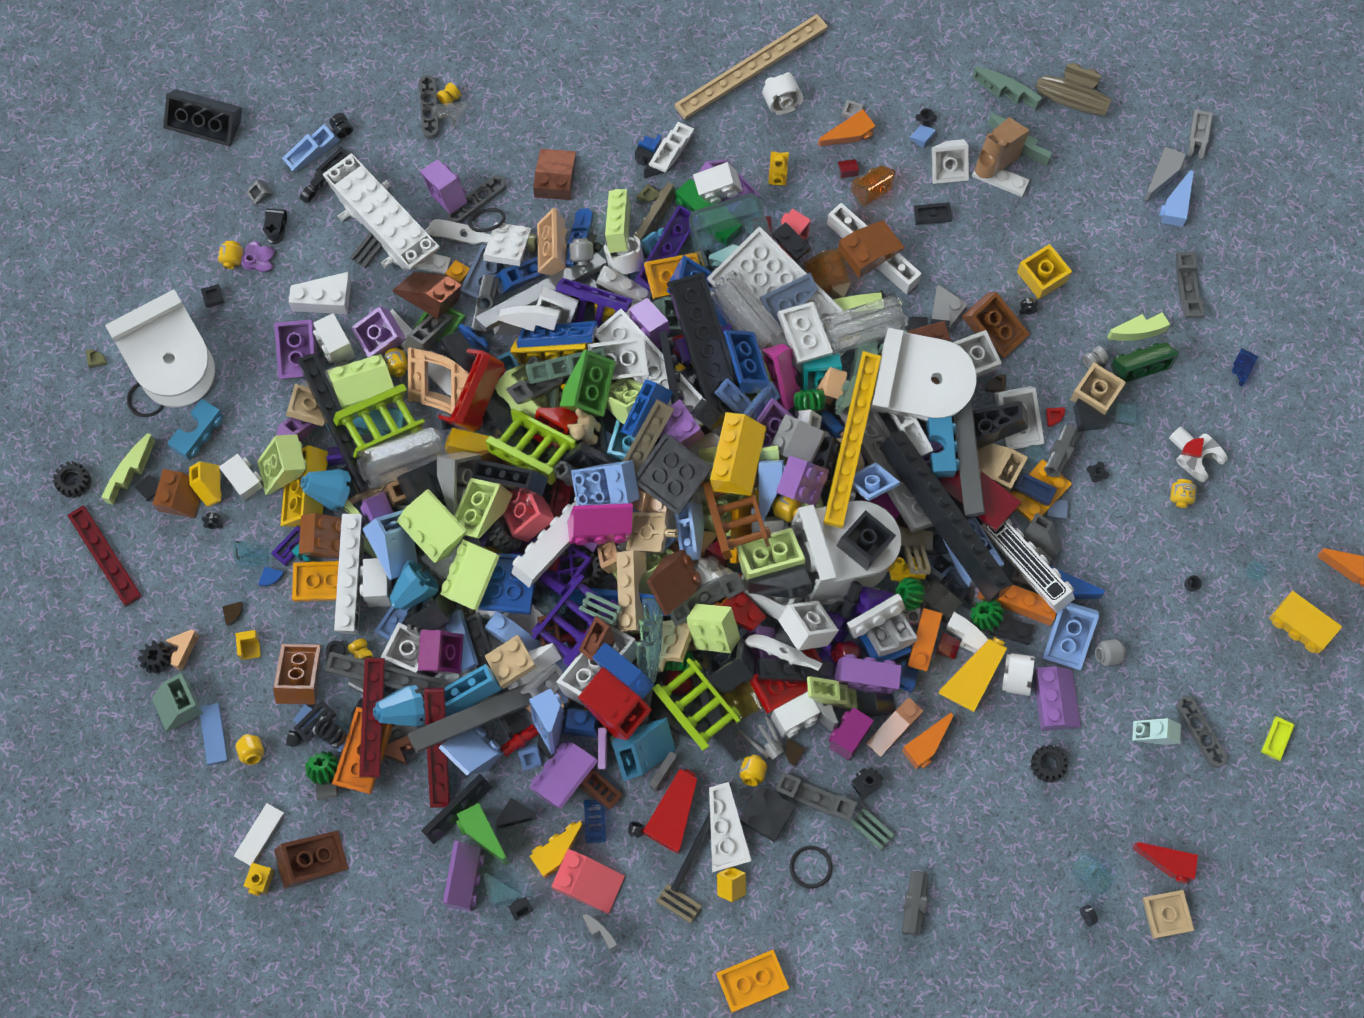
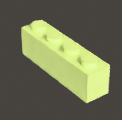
[605,189,631,253]

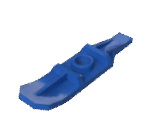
[565,208,593,267]

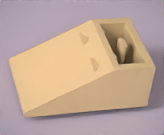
[978,443,1028,493]

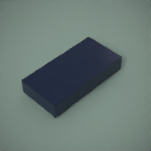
[1014,472,1057,507]

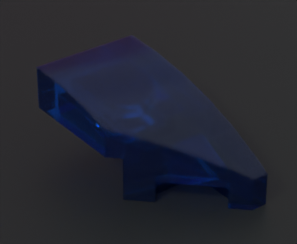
[1232,348,1258,387]

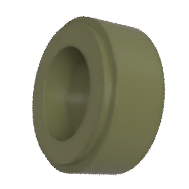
[527,234,537,253]

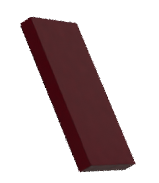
[940,469,1022,532]

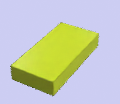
[1261,716,1295,761]

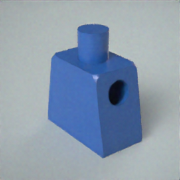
[562,709,601,738]

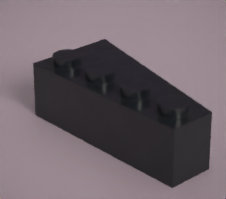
[952,402,1028,458]

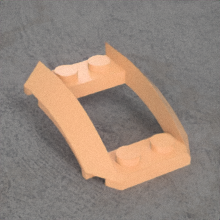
[408,348,469,415]

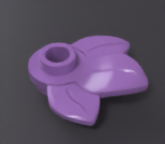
[241,241,275,272]

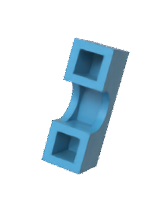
[167,399,223,461]
[926,416,959,478]

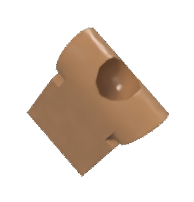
[975,117,1030,179]

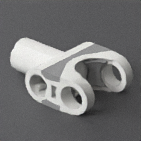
[1169,427,1228,482]

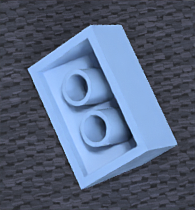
[529,688,565,755]

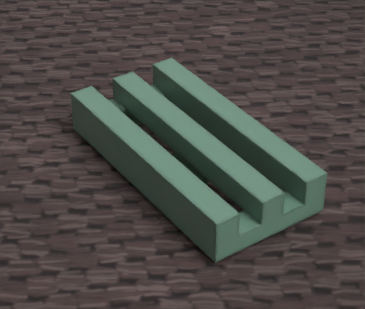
[579,592,623,626]
[850,808,894,851]

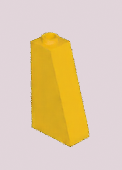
[443,428,511,466]
[938,637,1007,712]

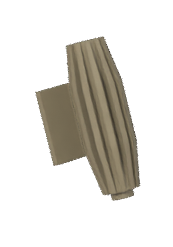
[1035,63,1111,116]

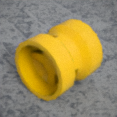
[436,82,461,108]
[348,638,374,660]

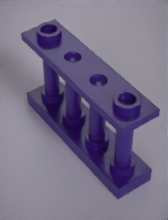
[556,278,633,339]
[531,575,618,667]

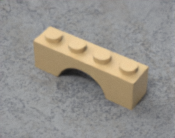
[616,550,649,633]

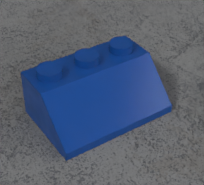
[724,330,770,394]

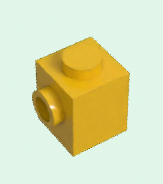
[244,863,275,896]

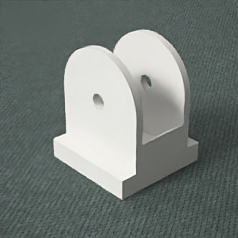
[105,289,215,408]
[870,328,976,420]
[789,501,901,604]

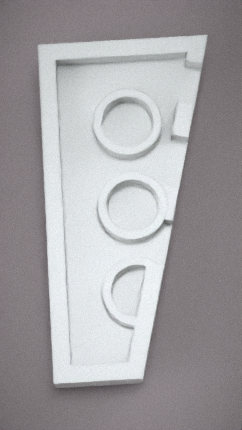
[709,782,751,872]

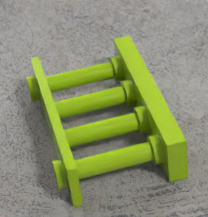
[333,384,425,459]
[486,408,577,485]
[652,658,741,752]

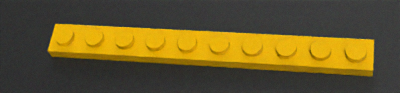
[823,351,881,529]

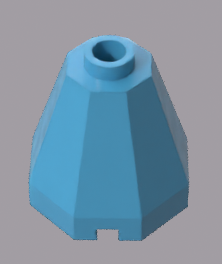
[300,469,351,512]
[390,560,439,610]
[373,685,425,726]

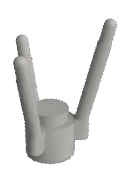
[737,716,785,760]

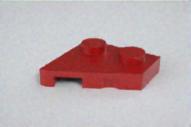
[721,591,766,631]

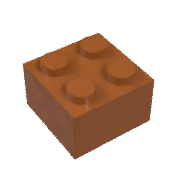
[299,513,342,559]

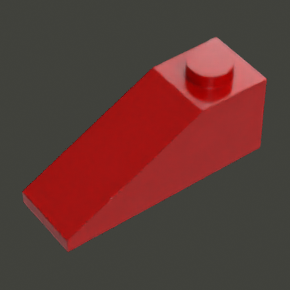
[1133,842,1198,884]

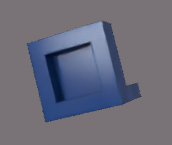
[638,134,662,153]
[899,661,919,693]

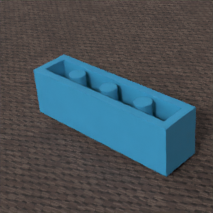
[422,664,502,721]

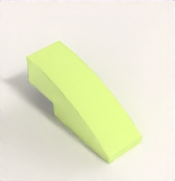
[1107,312,1170,341]

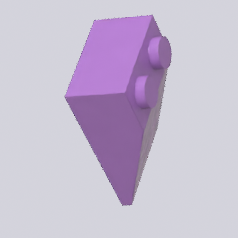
[274,319,317,379]

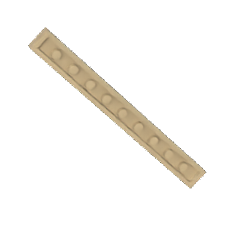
[675,14,828,120]

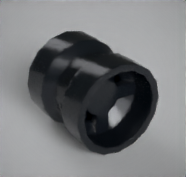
[329,113,353,139]

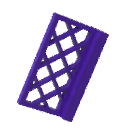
[505,528,592,597]

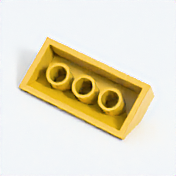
[510,338,594,365]
[710,412,766,496]
[280,445,328,527]

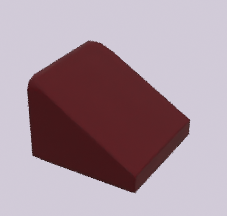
[837,159,859,178]
[705,541,728,563]
[936,632,961,660]

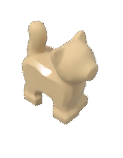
[567,408,601,445]

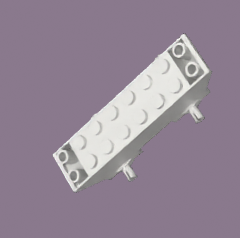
[323,153,440,271]

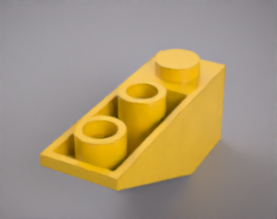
[530,821,583,879]

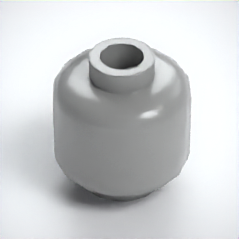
[569,238,594,266]
[1095,639,1126,666]

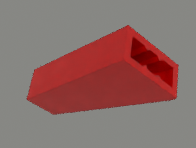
[643,769,697,854]

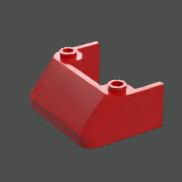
[438,349,505,432]

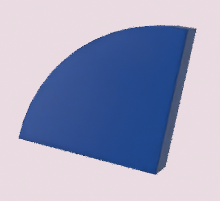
[258,567,284,587]

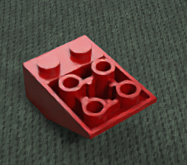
[578,667,651,740]

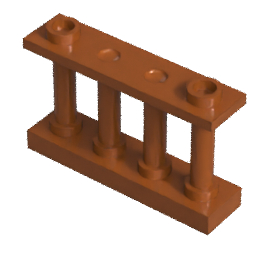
[703,481,772,560]

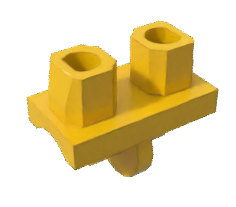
[768,151,789,185]
[887,557,926,581]

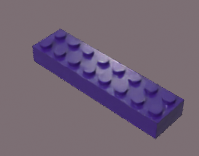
[634,204,698,292]

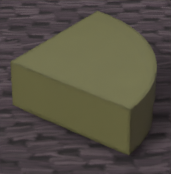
[636,184,660,202]
[86,349,108,369]

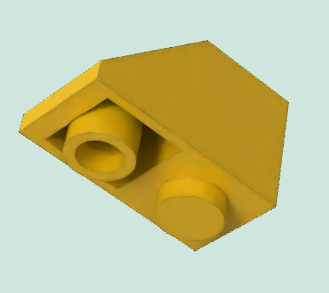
[189,461,222,507]

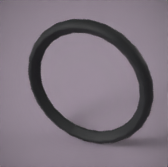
[468,208,506,232]
[127,383,164,418]
[789,845,832,889]

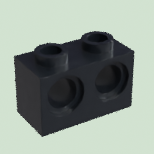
[812,437,841,480]

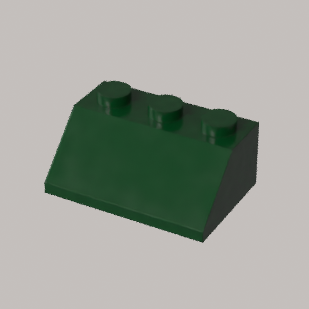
[1110,342,1179,383]

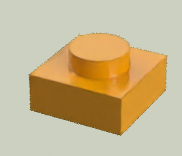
[445,259,470,284]

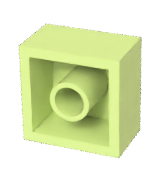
[686,604,740,653]

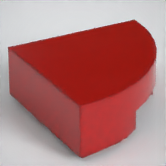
[1046,407,1065,427]
[1181,438,1204,458]

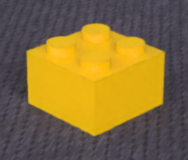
[1017,244,1072,299]

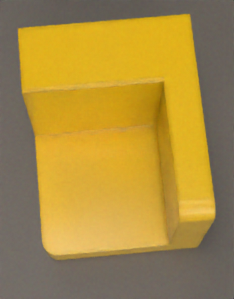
[235,630,261,660]
[717,867,746,902]

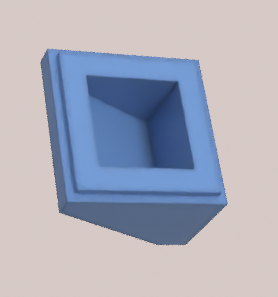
[910,125,936,148]
[518,743,542,771]

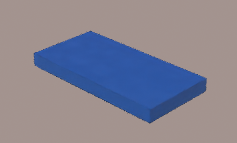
[516,321,598,348]

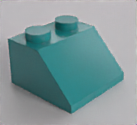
[801,352,842,390]

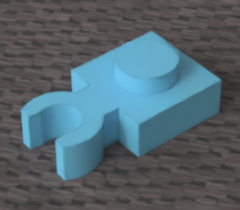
[640,228,664,257]

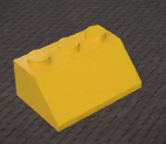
[1269,590,1342,654]

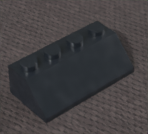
[163,89,242,147]

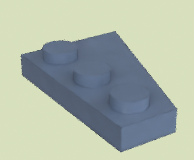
[461,244,497,306]
[759,273,818,331]

